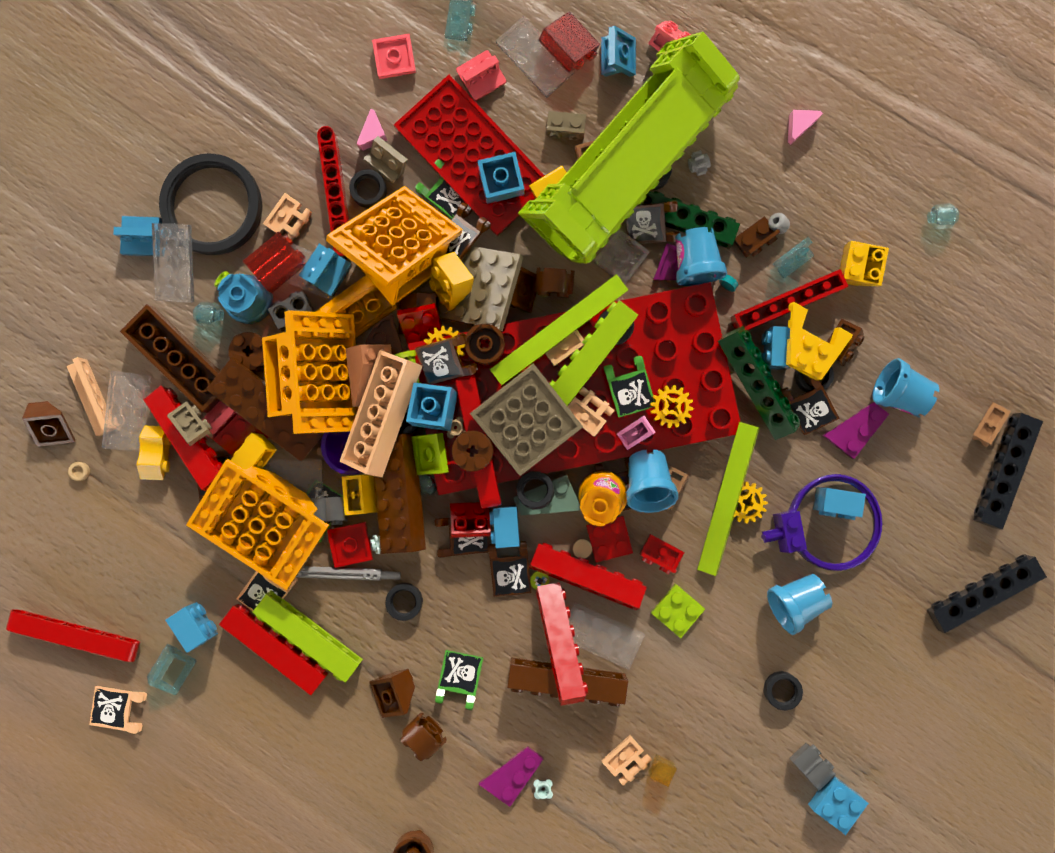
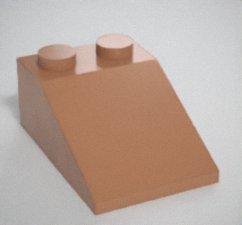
[346,345,392,407]

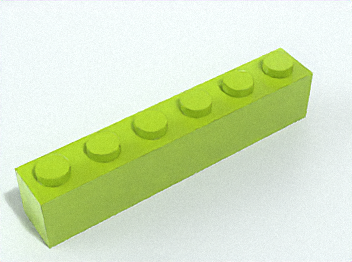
[550,300,638,406]
[253,590,363,683]

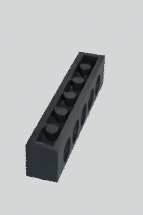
[973,413,1043,530]
[927,554,1047,633]

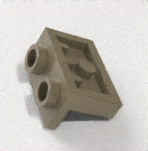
[546,111,586,141]
[363,136,408,183]
[167,401,213,446]

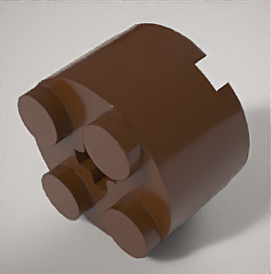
[535,267,575,298]
[465,324,505,366]
[229,332,264,372]
[452,431,494,471]
[400,713,447,761]
[393,830,434,853]

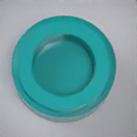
[719,275,739,292]

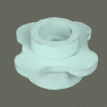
[370,535,381,554]
[533,779,553,799]

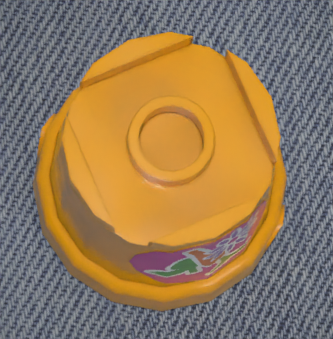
[578,471,627,526]

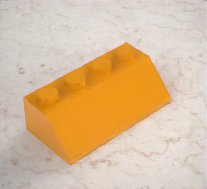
[315,275,398,338]

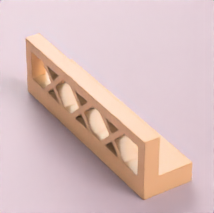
[67,357,117,436]

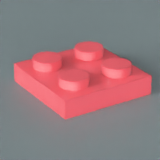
[372,34,416,79]

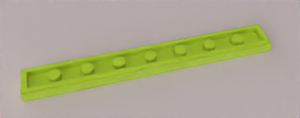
[490,274,628,385]
[697,422,760,576]

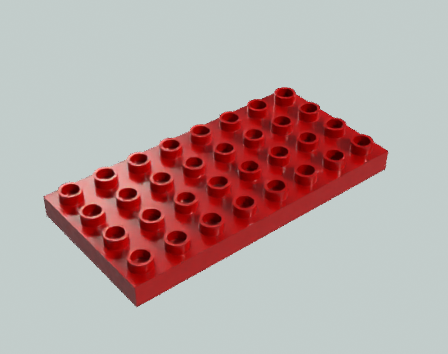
[408,282,740,495]

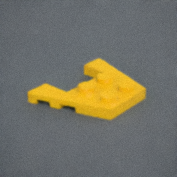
[786,302,853,381]

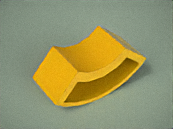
[136,425,172,480]

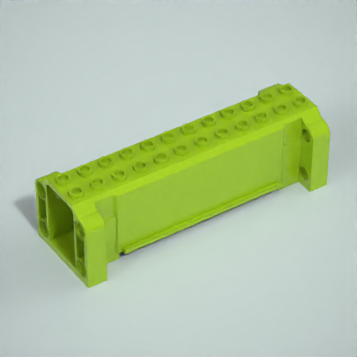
[518,31,740,264]

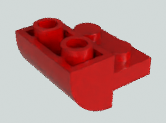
[450,502,491,538]

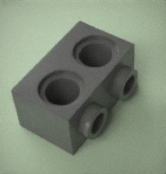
[268,291,315,332]

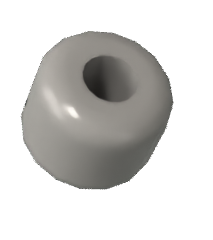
[768,213,790,234]

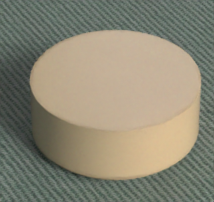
[68,462,90,481]
[573,539,592,558]

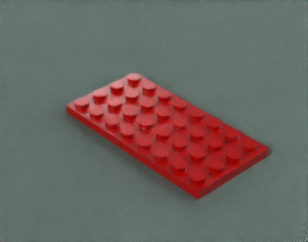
[394,74,545,236]

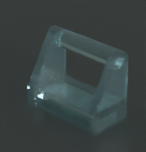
[147,644,197,695]

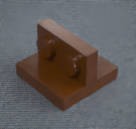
[510,267,537,313]

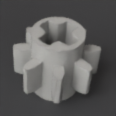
[688,150,711,176]

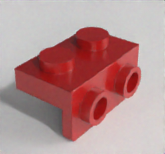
[639,534,685,574]

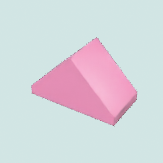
[357,109,387,151]
[788,110,823,145]
[617,416,655,450]

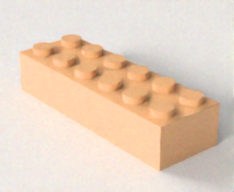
[340,350,422,477]

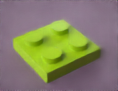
[412,433,449,475]
[651,583,705,638]

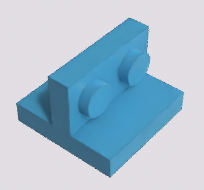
[601,26,636,77]
[113,216,162,256]
[299,243,353,297]

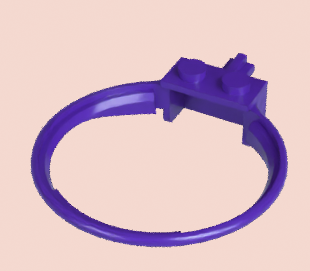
[761,474,882,571]

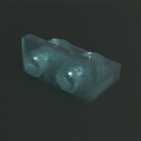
[445,0,476,41]
[773,237,814,278]

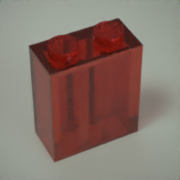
[538,11,600,73]
[243,231,306,294]

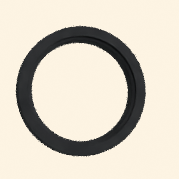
[159,153,263,255]

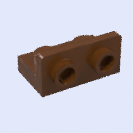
[734,216,780,258]
[827,319,865,366]

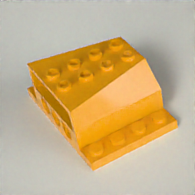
[326,186,463,306]
[262,310,359,434]
[186,459,329,591]

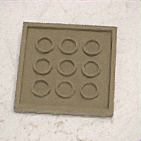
[437,246,524,332]
[470,363,583,476]

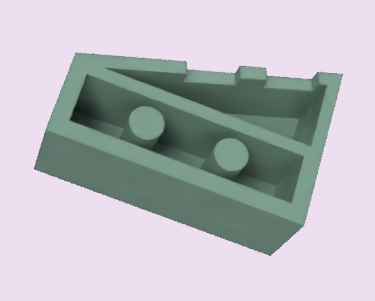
[513,475,581,516]

